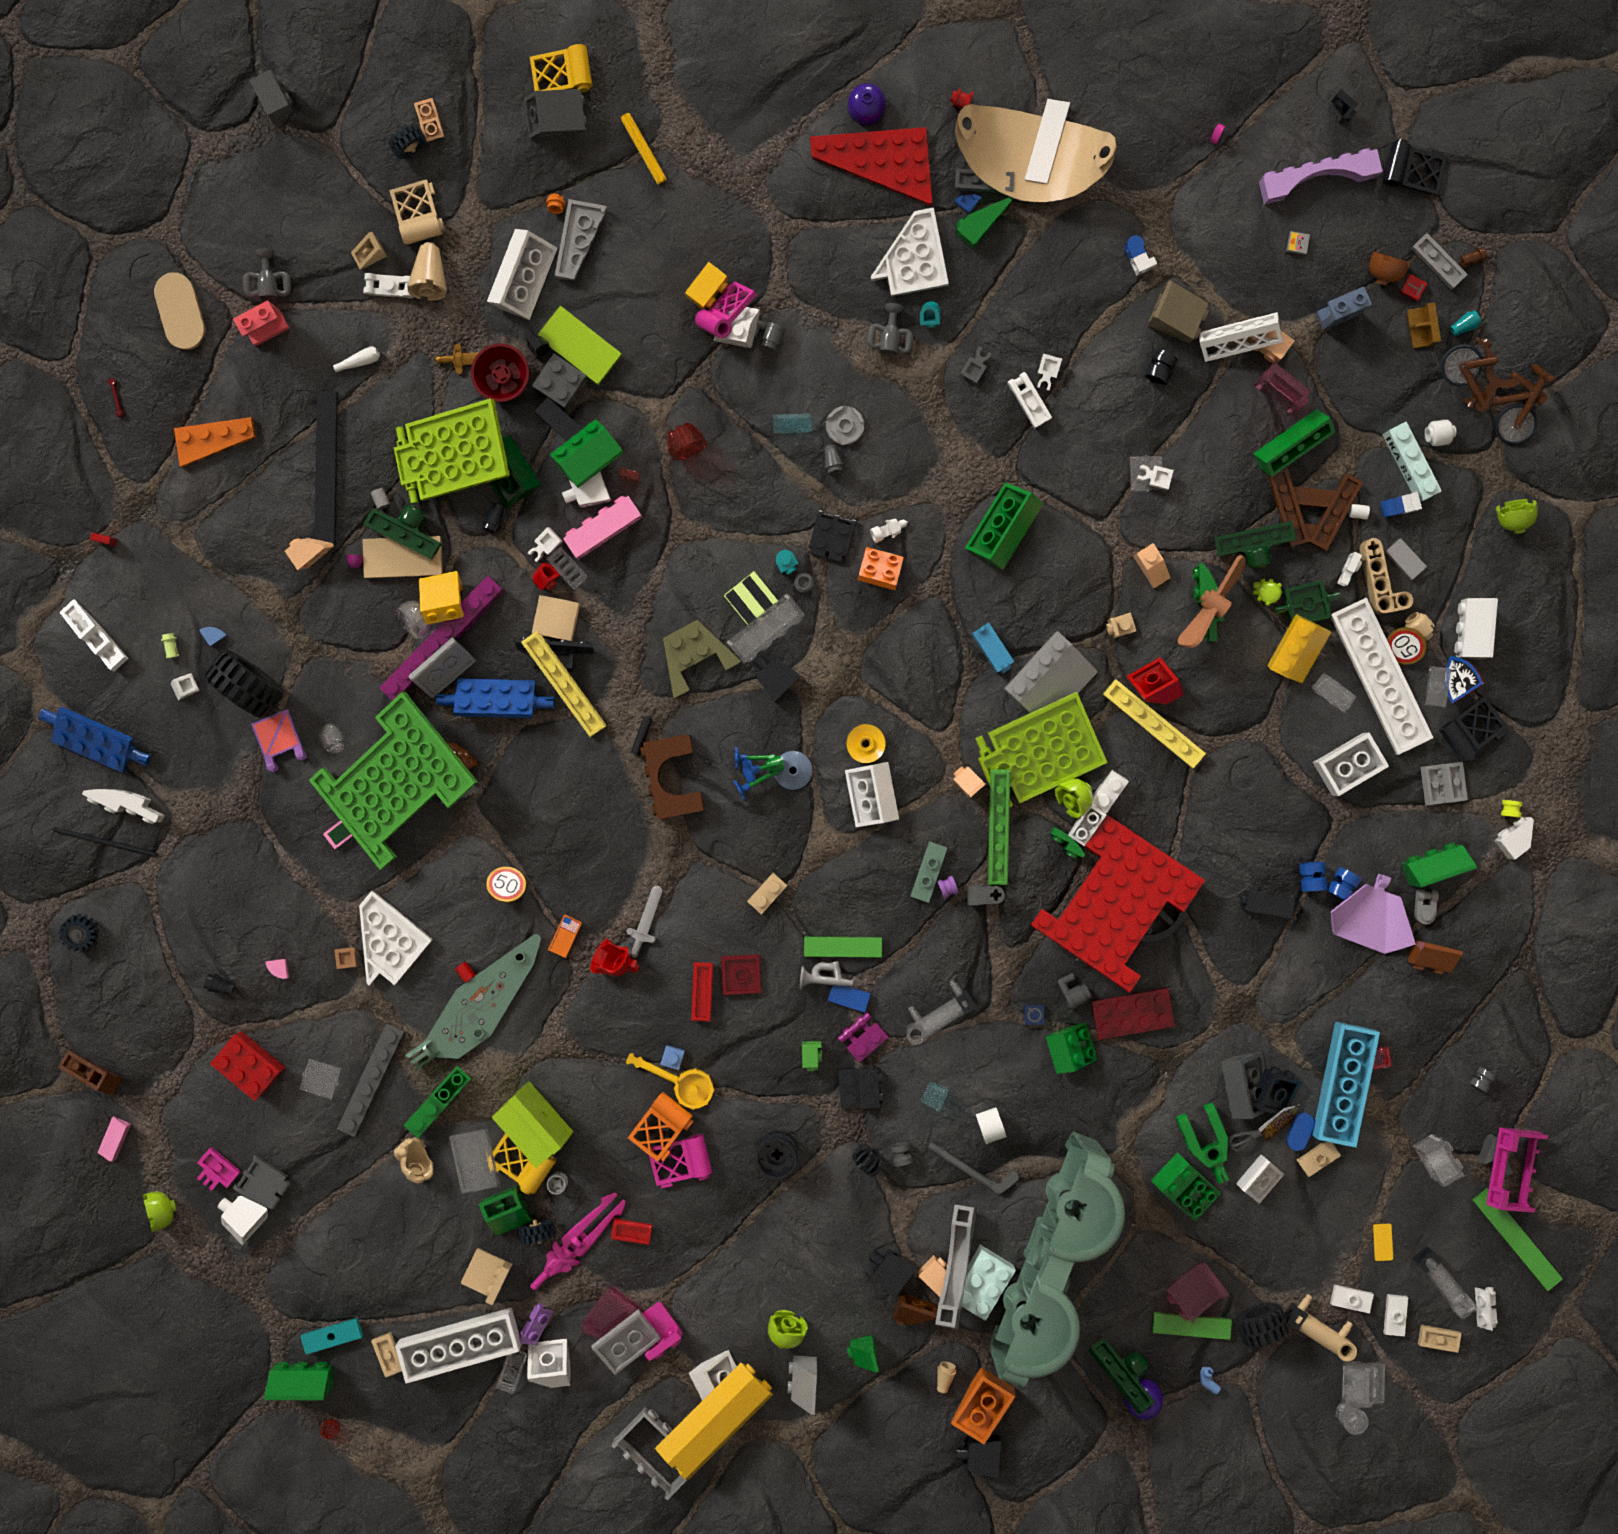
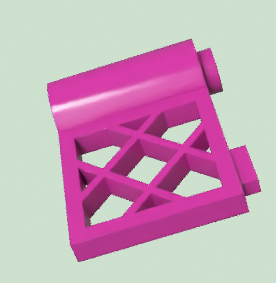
[695,281,757,338]
[649,1134,713,1188]

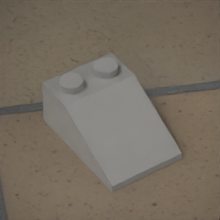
[788,1355,817,1415]

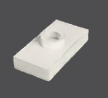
[1330,1284,1374,1313]
[1383,1294,1408,1336]

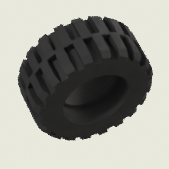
[204,649,284,719]

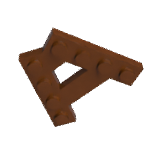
[1267,467,1363,551]

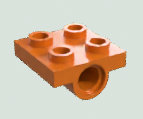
[857,547,904,590]

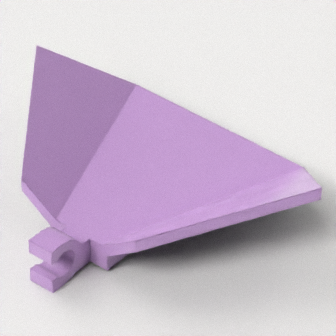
[1331,874,1416,954]

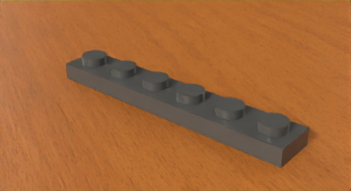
[337,1023,405,1137]

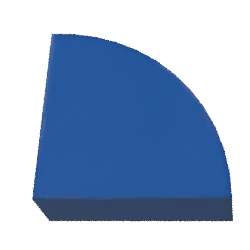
[954,194,982,214]

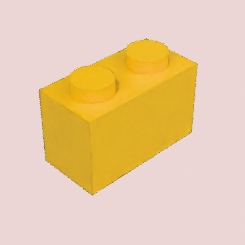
[685,262,728,310]

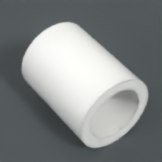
[1348,504,1370,519]

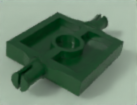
[1274,580,1341,622]

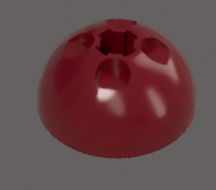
[471,343,529,402]

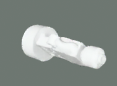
[870,519,907,543]

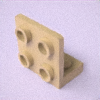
[461,1248,512,1305]

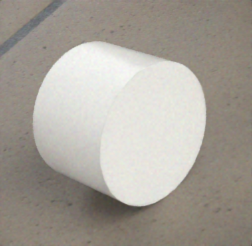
[976,1107,1006,1144]

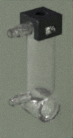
[906,980,977,1045]
[1412,1246,1478,1320]

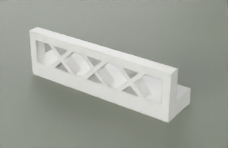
[1200,312,1283,362]

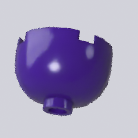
[848,83,886,125]
[1124,1378,1163,1420]

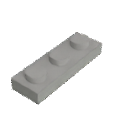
[1411,233,1468,290]

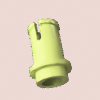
[161,633,179,658]

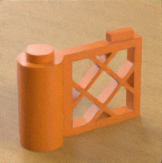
[628,1092,694,1162]

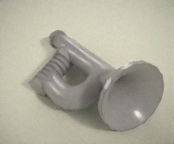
[799,961,853,990]

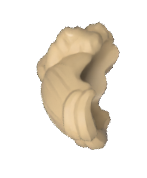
[394,1137,433,1184]

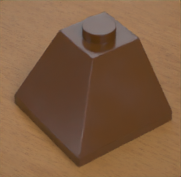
[893,1292,938,1326]

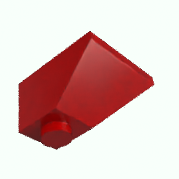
[1127,657,1184,704]

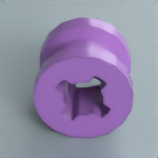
[937,876,959,899]

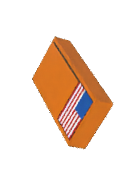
[548,914,582,958]

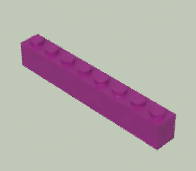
[379,575,505,701]

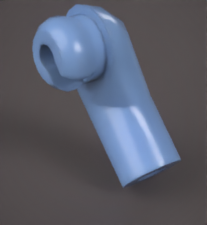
[1200,1367,1221,1395]

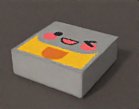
[1286,231,1310,255]

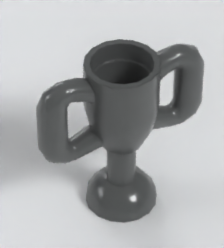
[243,248,292,300]
[867,303,913,354]

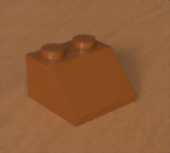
[1407,940,1463,975]

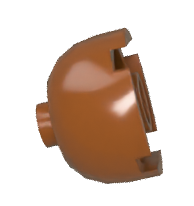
[1369,251,1410,286]

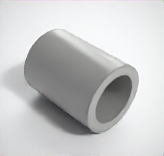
[371,488,390,510]

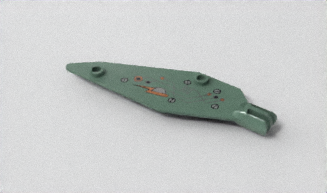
[405,934,541,1071]

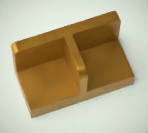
[1406,303,1441,349]

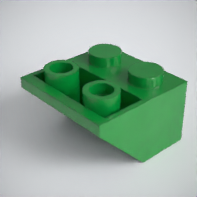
[1046,1023,1097,1074]
[478,1185,533,1236]

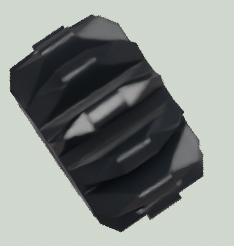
[852,1144,885,1177]

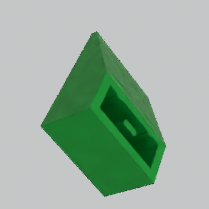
[1151,1152,1221,1221]

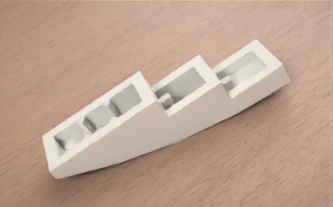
[60,600,128,671]

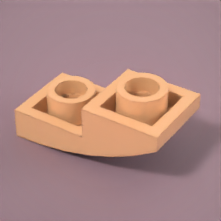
[414,98,444,142]

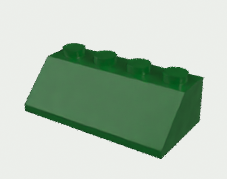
[965,482,1044,570]

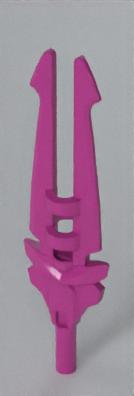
[530,1193,626,1291]

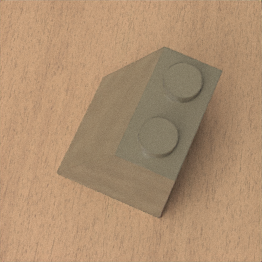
[1147,280,1209,343]

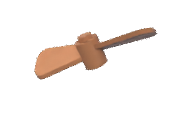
[1178,555,1246,648]

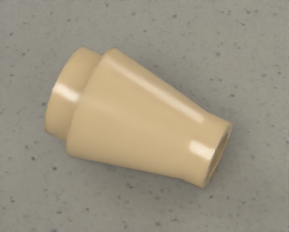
[937,1361,956,1393]

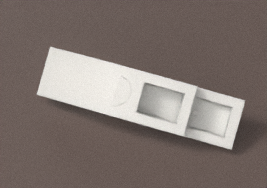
[1068,770,1129,846]
[82,789,165,824]

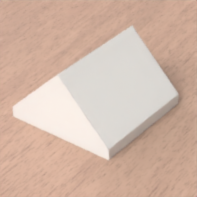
[1236,1155,1284,1204]

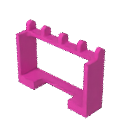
[1486,1127,1548,1212]

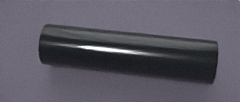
[630,716,653,756]

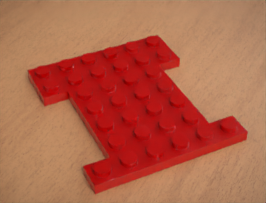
[1030,814,1205,993]

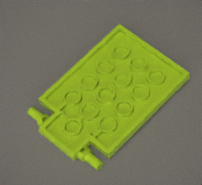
[394,398,510,504]
[975,692,1107,807]

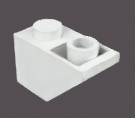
[1494,816,1534,860]

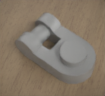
[1414,889,1439,925]

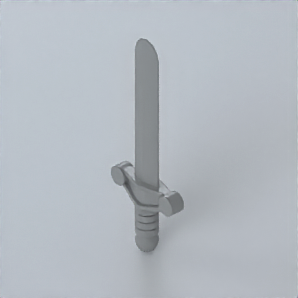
[627,886,662,958]

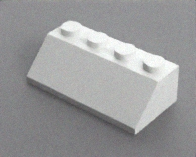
[487,229,557,320]

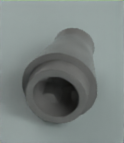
[824,445,844,475]

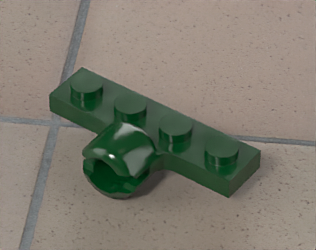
[363,505,442,561]
[1214,521,1296,569]
[1088,1338,1155,1415]

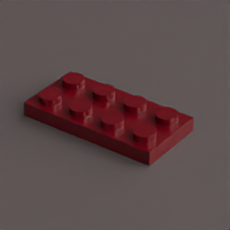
[1091,988,1175,1040]

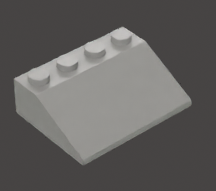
[1003,631,1098,714]

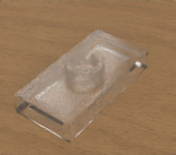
[1425,666,1451,707]

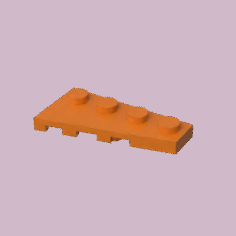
[174,417,256,468]

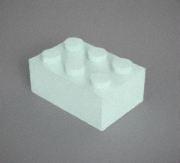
[962,1245,1016,1321]

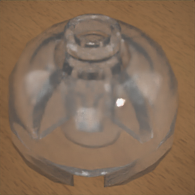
[395,600,433,640]

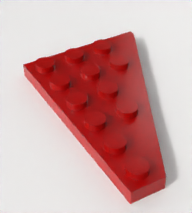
[810,127,932,205]

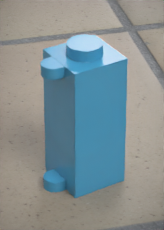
[971,623,1014,674]

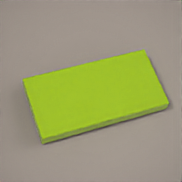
[538,306,622,386]

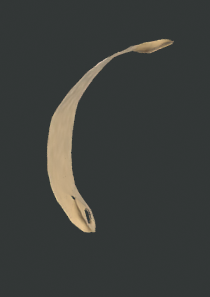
[955,104,1116,202]

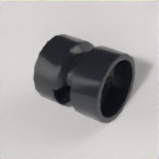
[1144,349,1178,385]

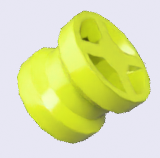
[1501,800,1523,818]

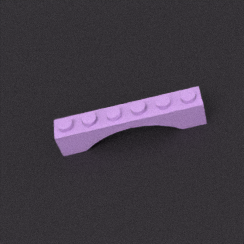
[1259,148,1383,205]

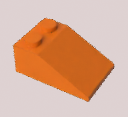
[951,1367,1016,1444]

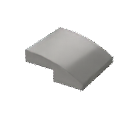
[1420,762,1468,805]

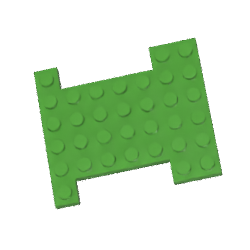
[309,692,478,870]

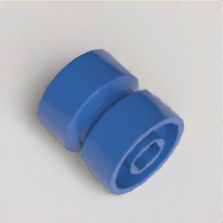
[1299,862,1327,891]
[1326,867,1362,901]

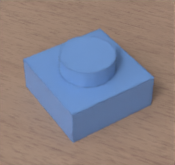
[660,1045,685,1070]

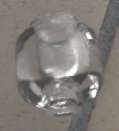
[319,723,348,754]

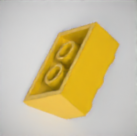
[1267,614,1331,683]

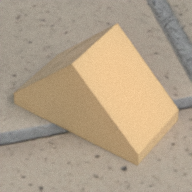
[351,232,387,270]

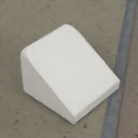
[171,673,199,700]

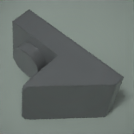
[1478,1134,1513,1176]

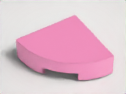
[266,959,289,979]

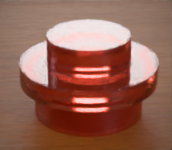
[320,1419,340,1439]

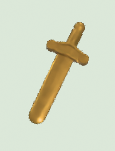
[435,344,478,375]

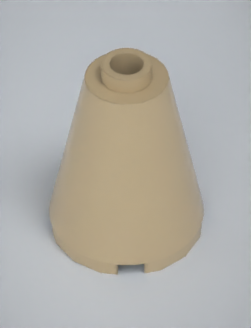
[407,242,447,301]

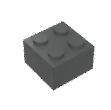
[532,354,589,411]

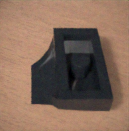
[524,320,550,360]

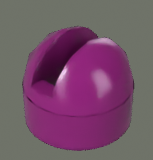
[347,554,363,568]

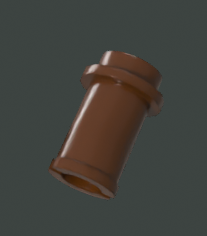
[1460,248,1487,268]

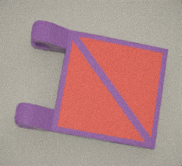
[251,709,307,772]

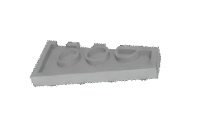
[555,199,608,281]

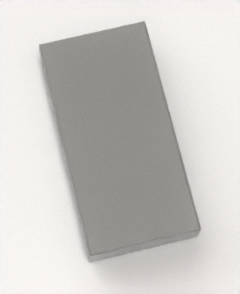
[1385,538,1427,580]

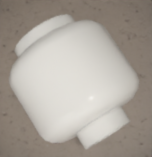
[1425,420,1456,446]

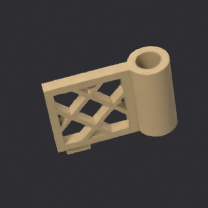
[390,179,445,245]

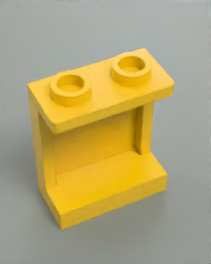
[419,571,464,625]

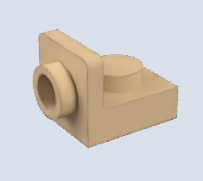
[1106,613,1136,638]

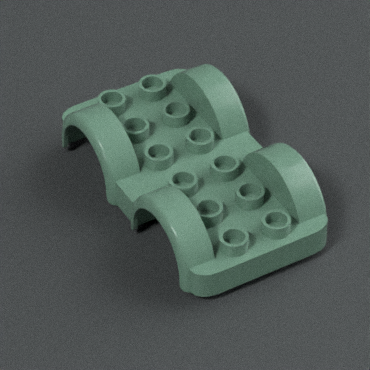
[990,1132,1125,1388]

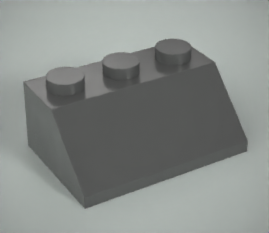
[1221,1052,1266,1119]

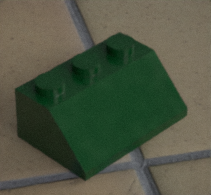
[489,435,541,509]

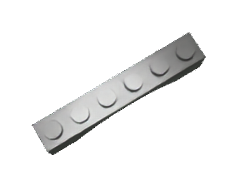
[935,1205,977,1330]

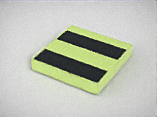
[724,571,778,626]

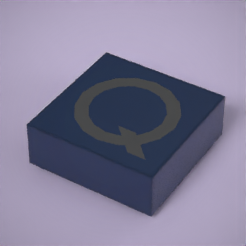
[1024,1005,1044,1025]

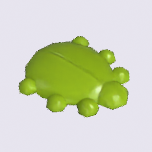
[1253,578,1282,606]

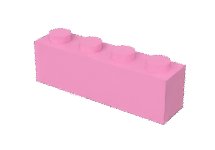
[563,496,643,560]

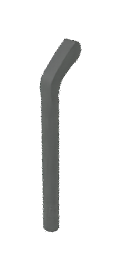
[927,1142,1019,1194]

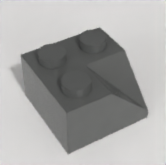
[249,70,293,128]

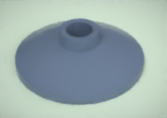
[775,751,812,790]

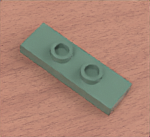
[910,841,947,903]

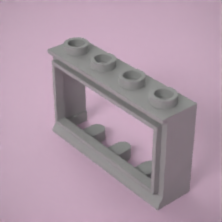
[612,1406,687,1500]

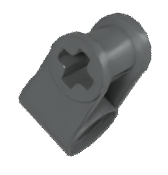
[967,885,1005,905]

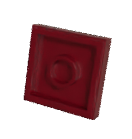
[721,954,762,996]

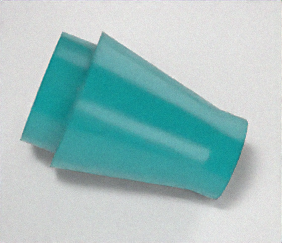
[1450,310,1482,337]

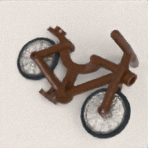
[1440,337,1555,445]

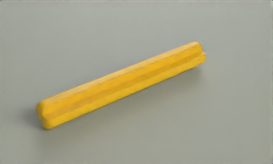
[621,113,666,185]

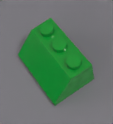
[550,419,624,488]
[1401,842,1477,887]
[264,1362,333,1400]

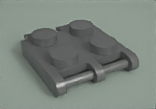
[233,1155,291,1210]

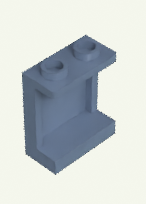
[1316,287,1372,330]

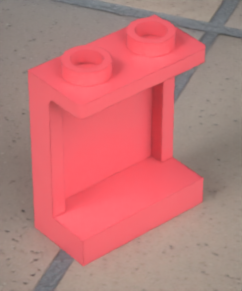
[233,300,290,346]

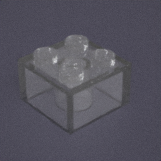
[1412,1134,1465,1187]

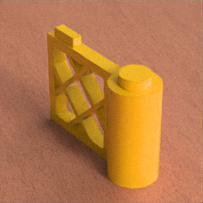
[530,44,592,93]
[487,1133,556,1195]

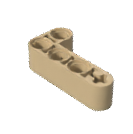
[1360,538,1413,614]

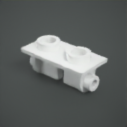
[1475,1287,1498,1331]

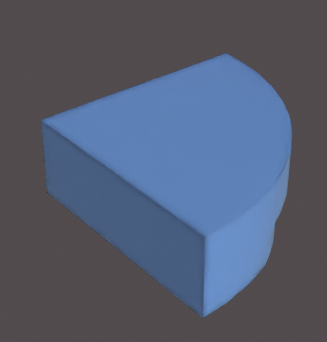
[199,627,228,647]

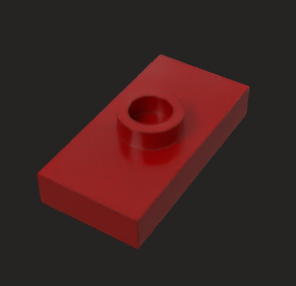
[611,1218,653,1245]

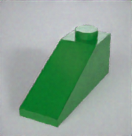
[955,198,1012,250]
[847,1335,879,1372]

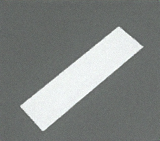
[1025,99,1070,183]

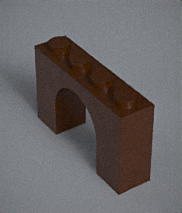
[641,734,705,819]

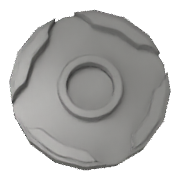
[826,406,864,445]

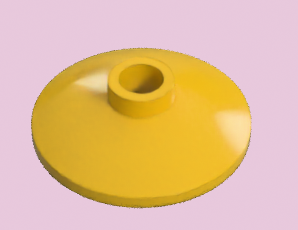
[847,724,885,763]

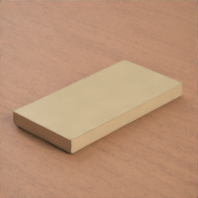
[363,536,443,578]

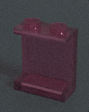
[1254,362,1311,413]
[1165,1261,1229,1324]
[581,1284,641,1340]

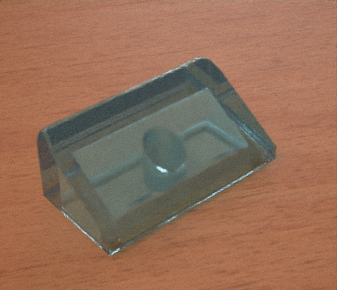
[773,414,812,433]

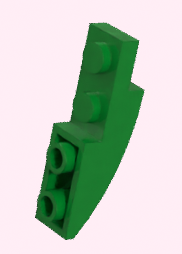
[1193,563,1225,642]
[403,1066,471,1138]

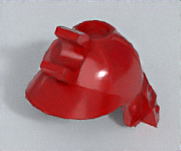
[590,938,640,976]

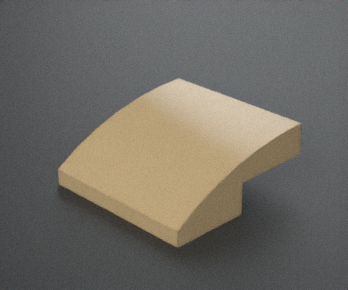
[532,595,580,642]

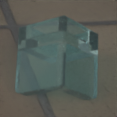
[921,1080,949,1112]

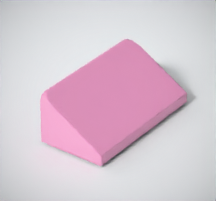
[98,1116,131,1162]

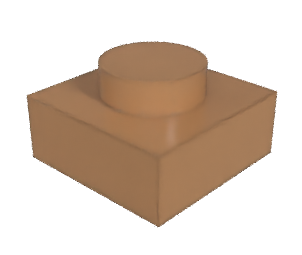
[335,947,358,969]

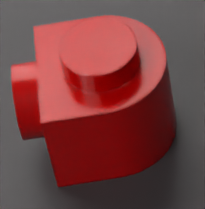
[532,563,560,591]

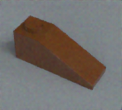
[58,1050,122,1095]

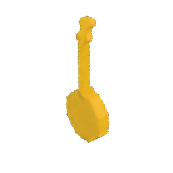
[626,1053,714,1110]

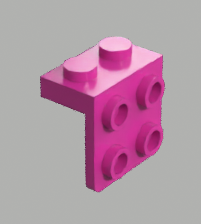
[642,1302,683,1361]

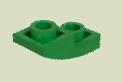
[1049,827,1085,859]

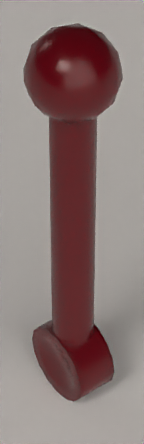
[108,378,124,418]

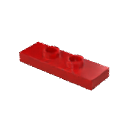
[691,962,714,1022]

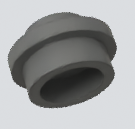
[794,573,814,593]

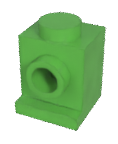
[802,1041,822,1071]

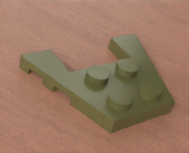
[663,620,741,698]

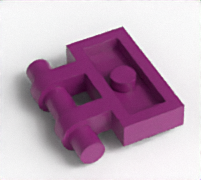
[838,1012,888,1063]

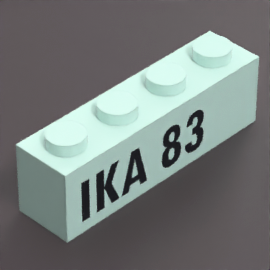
[1382,422,1442,502]

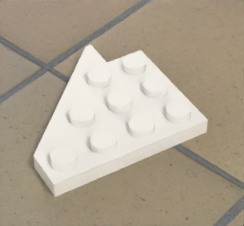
[871,208,949,297]
[359,890,433,985]

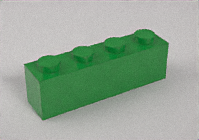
[1253,409,1335,477]

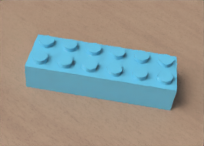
[1312,1021,1380,1147]

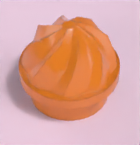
[546,193,566,214]

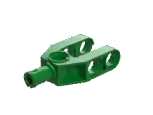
[1176,1102,1229,1183]

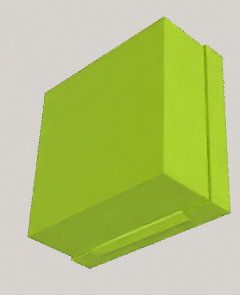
[492,1081,573,1168]

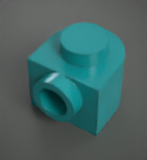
[920,301,941,328]
[776,550,799,575]

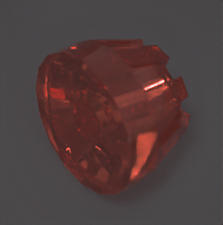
[667,423,707,461]

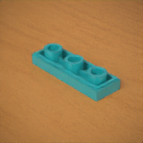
[300,1318,363,1354]

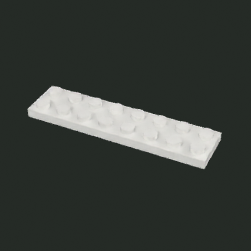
[1331,598,1433,755]

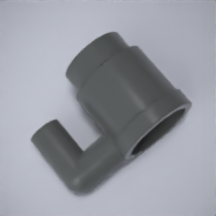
[754,320,786,351]
[1058,973,1092,1010]

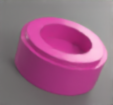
[1210,123,1226,145]

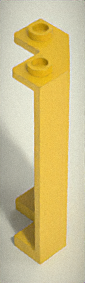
[655,1363,774,1480]

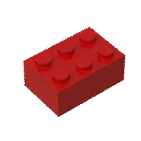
[210,1031,286,1101]

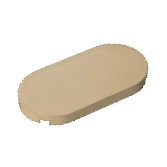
[154,272,206,350]

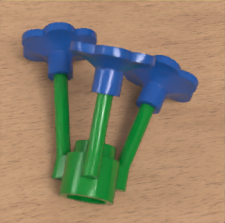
[733,747,784,801]

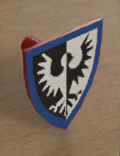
[1445,656,1484,704]

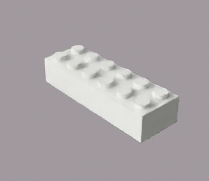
[395,1307,522,1383]

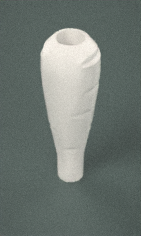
[333,347,380,372]

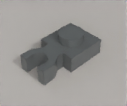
[960,346,992,384]

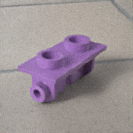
[520,1303,554,1345]

